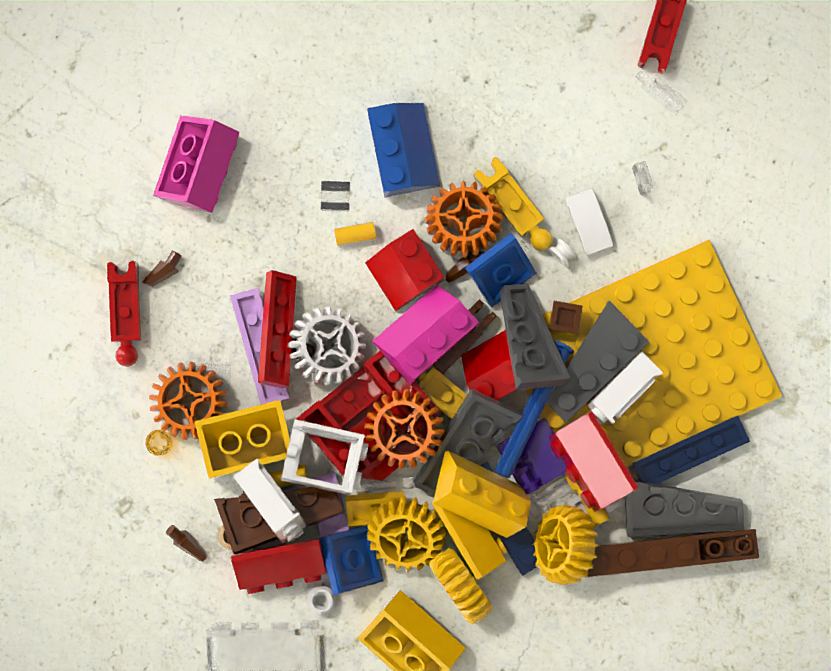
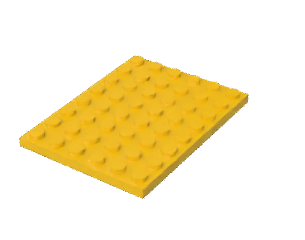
[525,240,782,492]

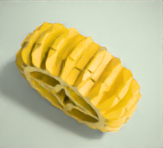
[367,495,446,573]
[532,505,599,585]
[430,548,492,624]

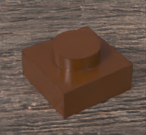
[548,300,583,335]

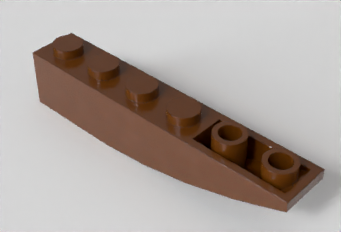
[587,529,759,577]

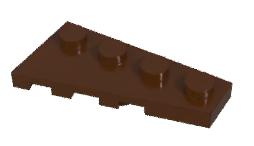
[214,487,344,555]

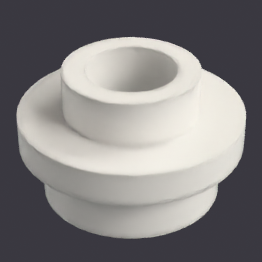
[307,586,336,615]

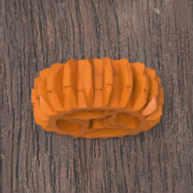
[425,180,503,258]
[149,362,228,440]
[365,389,444,469]

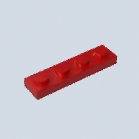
[258,270,297,389]

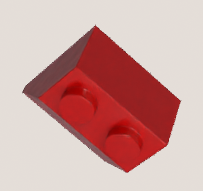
[365,229,444,311]
[461,330,516,400]

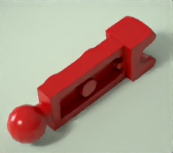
[637,0,687,74]
[107,261,141,367]

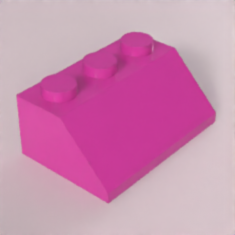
[153,115,240,213]
[372,285,479,385]

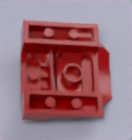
[296,351,442,481]

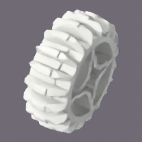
[288,306,366,385]

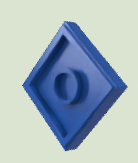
[465,233,537,308]
[319,525,383,595]

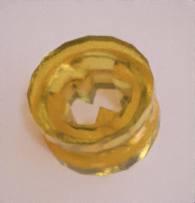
[145,430,173,456]

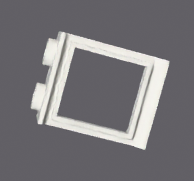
[587,352,663,426]
[281,419,368,496]
[233,459,307,543]

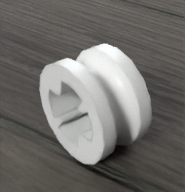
[549,239,577,267]

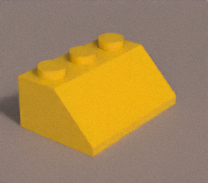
[195,400,290,479]
[433,451,531,538]
[432,502,508,580]
[357,590,466,671]

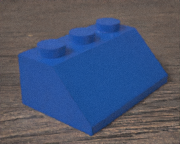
[367,103,440,198]

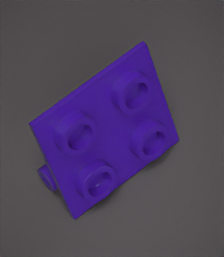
[496,417,566,495]

